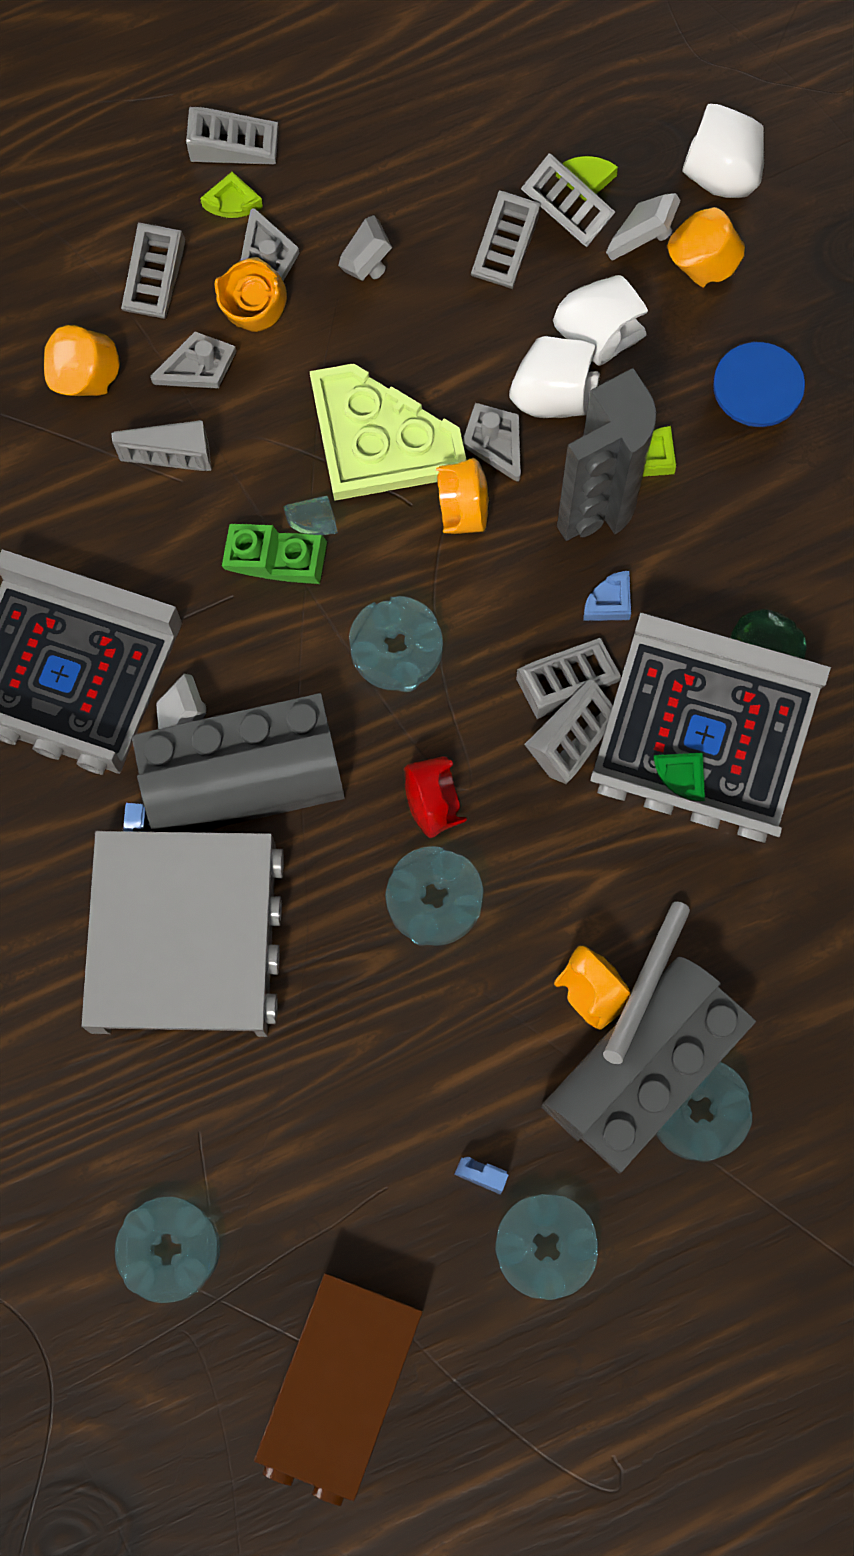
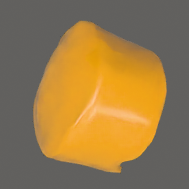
[667,207,745,288]
[214,257,287,332]
[44,325,120,396]
[436,458,489,534]
[554,946,631,1030]

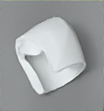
[682,104,764,198]
[553,275,648,366]
[509,336,600,418]

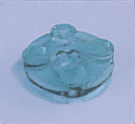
[349,596,443,692]
[385,846,483,946]
[656,1062,752,1162]
[495,1194,598,1300]
[115,1197,220,1303]

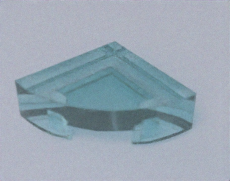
[283,496,338,535]

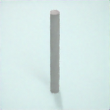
[603,902,690,1064]

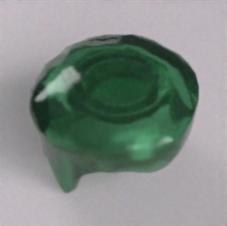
[730,609,807,659]

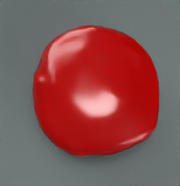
[404,756,467,838]

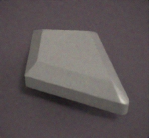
[606,193,681,260]
[240,209,299,281]
[338,215,392,281]
[151,332,236,388]
[463,403,521,481]
[156,674,206,729]

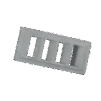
[186,107,279,164]
[521,153,616,247]
[471,190,541,289]
[121,223,185,319]
[111,420,212,471]
[516,638,621,719]
[524,679,613,784]

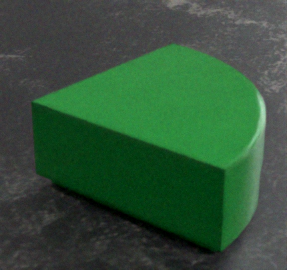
[653,753,705,801]

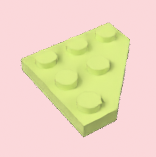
[309,363,466,501]

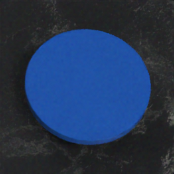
[713,342,805,427]

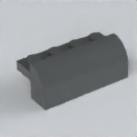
[557,368,656,541]
[131,693,345,833]
[541,957,756,1174]

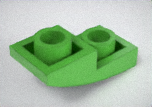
[222,524,327,584]

